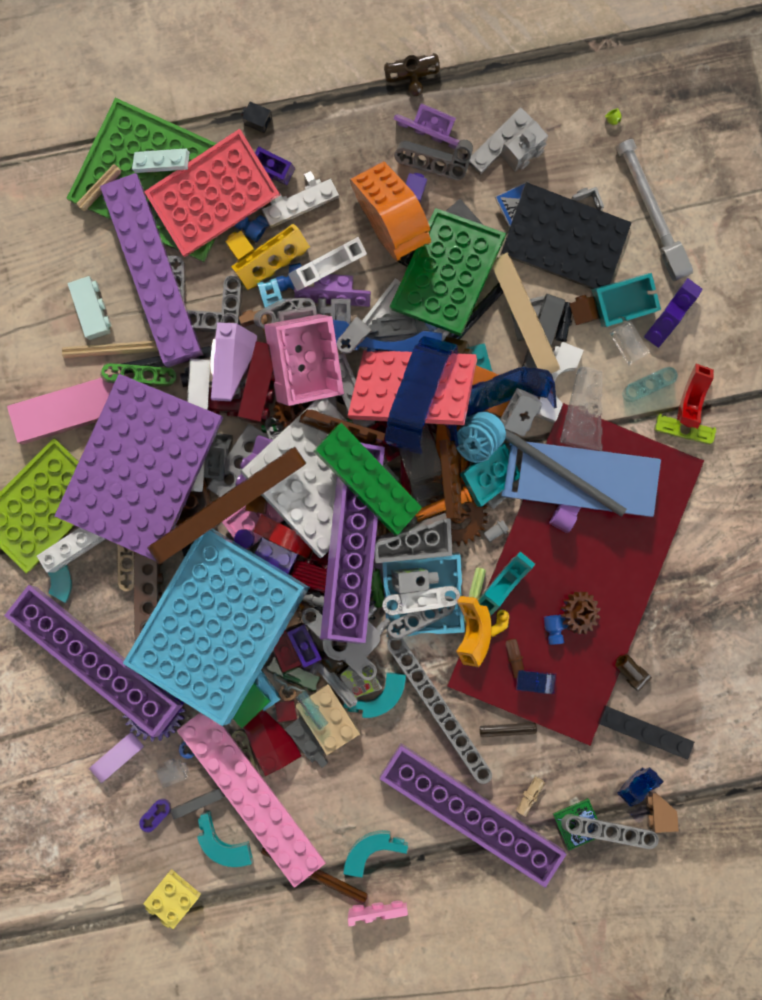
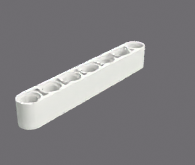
[187,358,210,492]

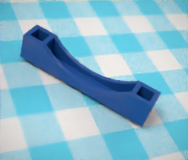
[333,320,442,353]

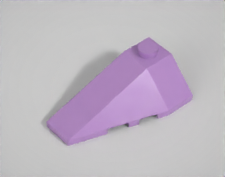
[211,322,257,401]

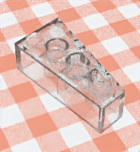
[560,366,602,451]

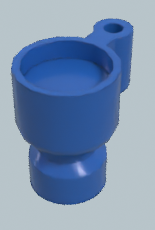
[234,215,269,243]
[276,263,302,292]
[544,615,568,645]

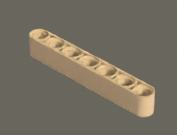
[492,252,560,378]

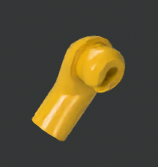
[491,610,509,637]

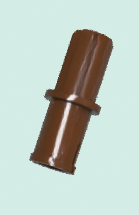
[506,639,526,678]

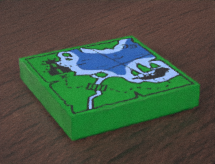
[553,798,598,850]

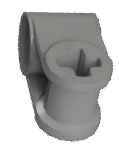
[337,317,372,354]

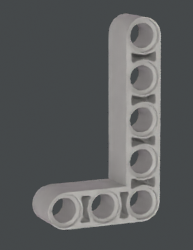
[145,275,243,332]

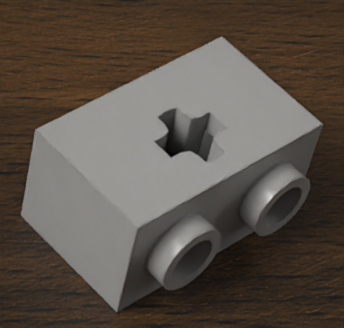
[500,388,542,436]

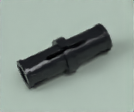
[555,302,572,342]

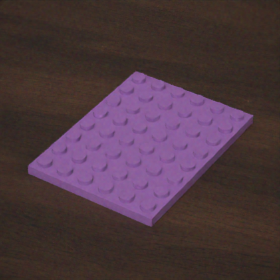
[55,374,224,561]

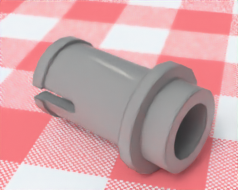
[483,520,509,543]

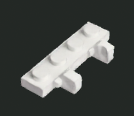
[262,171,339,228]

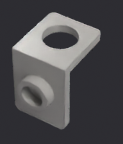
[571,187,604,211]

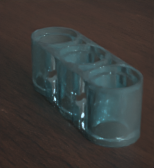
[622,367,678,402]

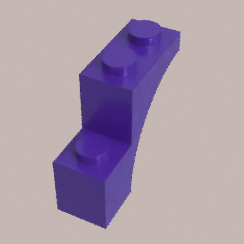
[644,278,703,348]

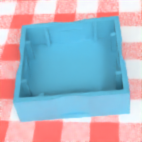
[383,552,465,637]

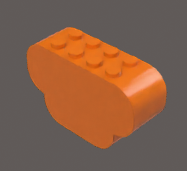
[350,161,431,261]

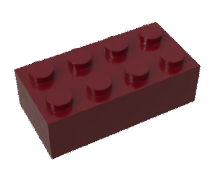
[238,341,275,425]

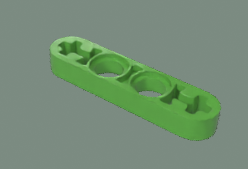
[100,363,177,387]

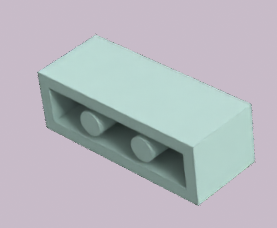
[67,276,112,340]

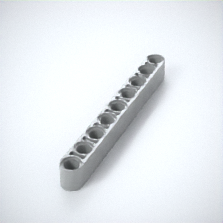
[387,638,492,784]

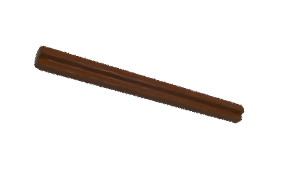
[261,847,368,904]

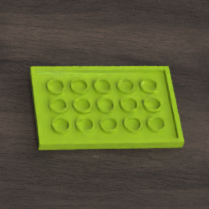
[0,438,79,573]

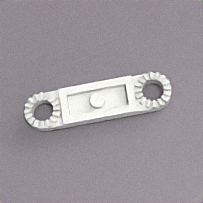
[382,586,460,615]

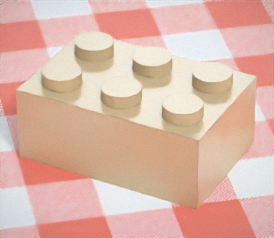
[296,684,360,755]

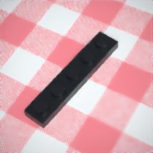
[598,705,695,760]

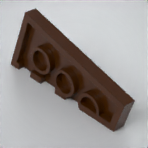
[299,409,385,445]
[439,440,463,520]

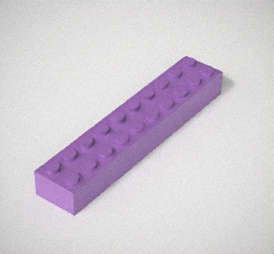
[100,173,203,368]
[320,443,385,644]
[4,585,183,737]
[380,743,567,888]

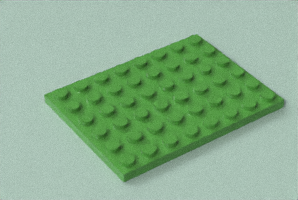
[66,97,217,262]

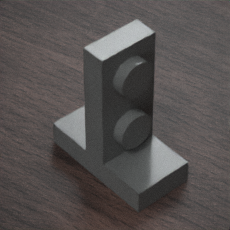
[204,433,233,480]

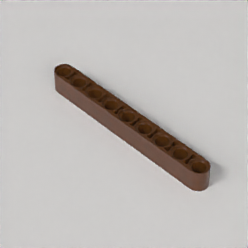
[147,447,306,564]

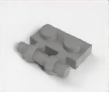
[316,298,351,325]

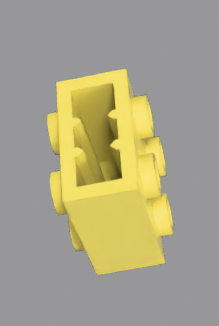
[143,869,201,929]

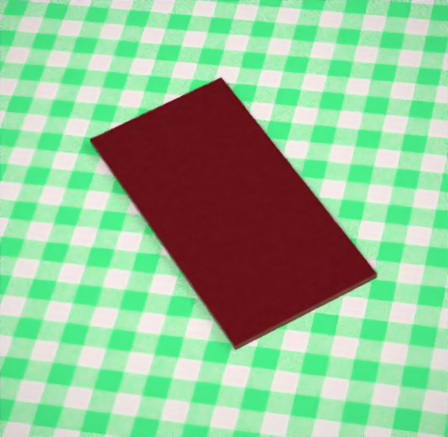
[447,403,704,746]

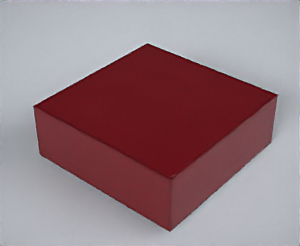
[275,699,297,722]

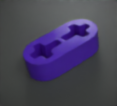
[139,798,171,832]

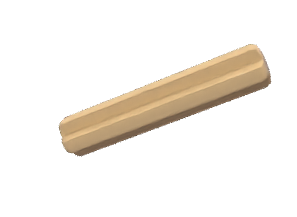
[77,165,121,211]

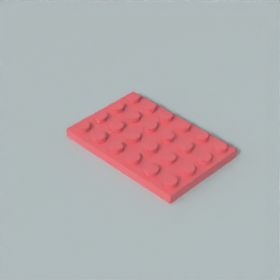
[144,129,280,257]
[348,350,477,425]

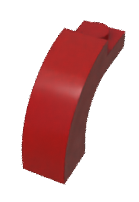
[677,364,714,429]
[253,514,313,558]

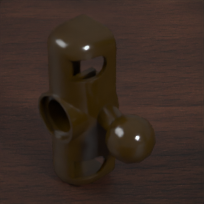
[384,53,440,97]

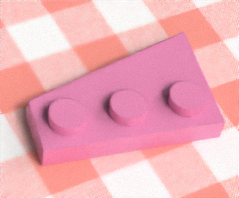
[348,901,408,926]

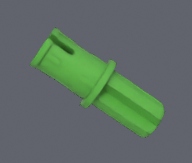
[371,569,385,608]

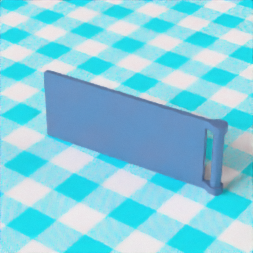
[501,442,661,517]

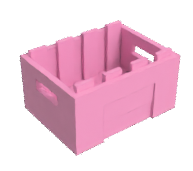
[264,314,344,406]

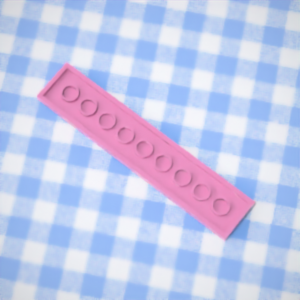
[177,713,326,888]

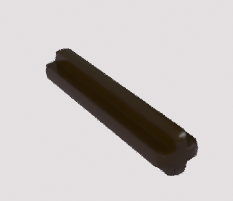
[479,723,537,737]

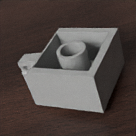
[501,120,548,172]

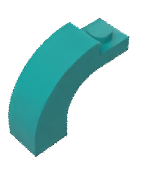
[478,552,535,616]
[344,672,406,718]
[197,811,253,867]
[343,830,408,878]

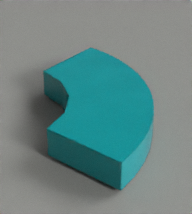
[42,565,72,603]

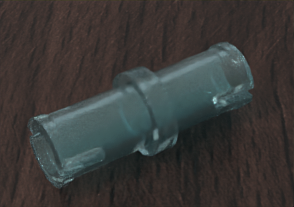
[296,690,329,730]

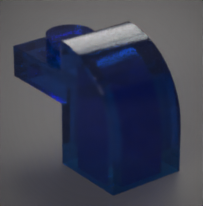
[516,670,556,694]
[617,767,664,807]

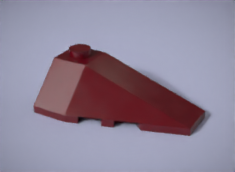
[243,709,302,776]

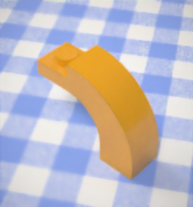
[456,596,491,667]

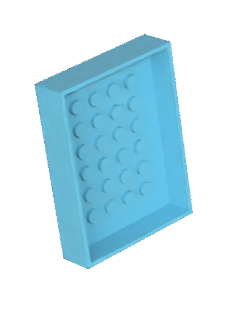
[123,528,310,726]

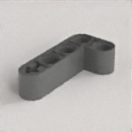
[394,139,473,180]

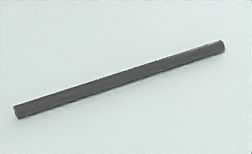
[505,429,627,517]

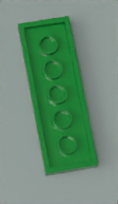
[313,423,422,536]

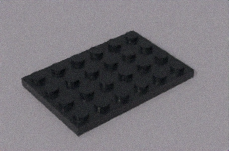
[500,182,632,289]

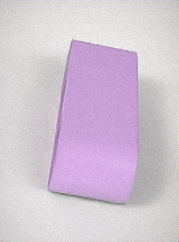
[89,732,144,783]

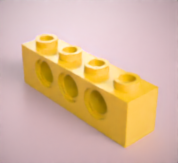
[231,224,310,290]

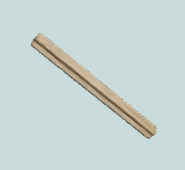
[62,341,158,358]

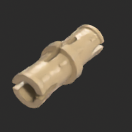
[516,776,545,817]

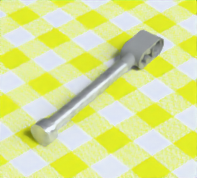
[616,139,693,281]

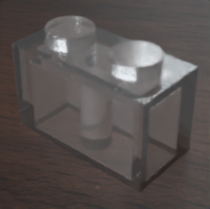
[610,320,650,365]

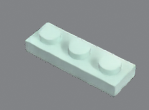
[132,148,190,173]

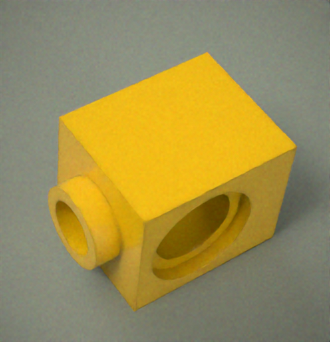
[225,231,254,261]

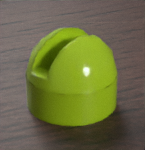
[605,108,622,125]

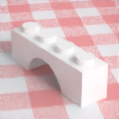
[288,237,367,291]
[535,342,584,423]

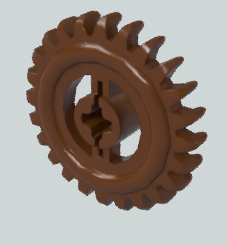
[428,485,489,547]

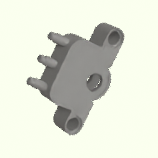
[302,605,391,680]

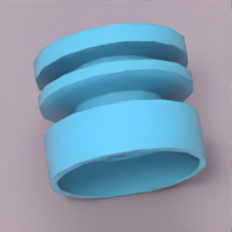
[455,412,506,463]

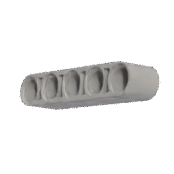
[561,814,659,849]

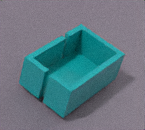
[592,273,661,327]

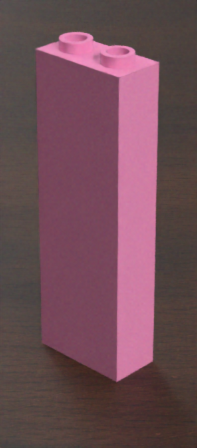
[7,373,119,445]

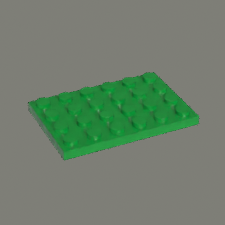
[389,208,506,336]

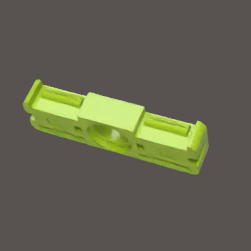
[654,414,716,445]

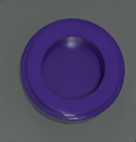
[234,529,255,548]

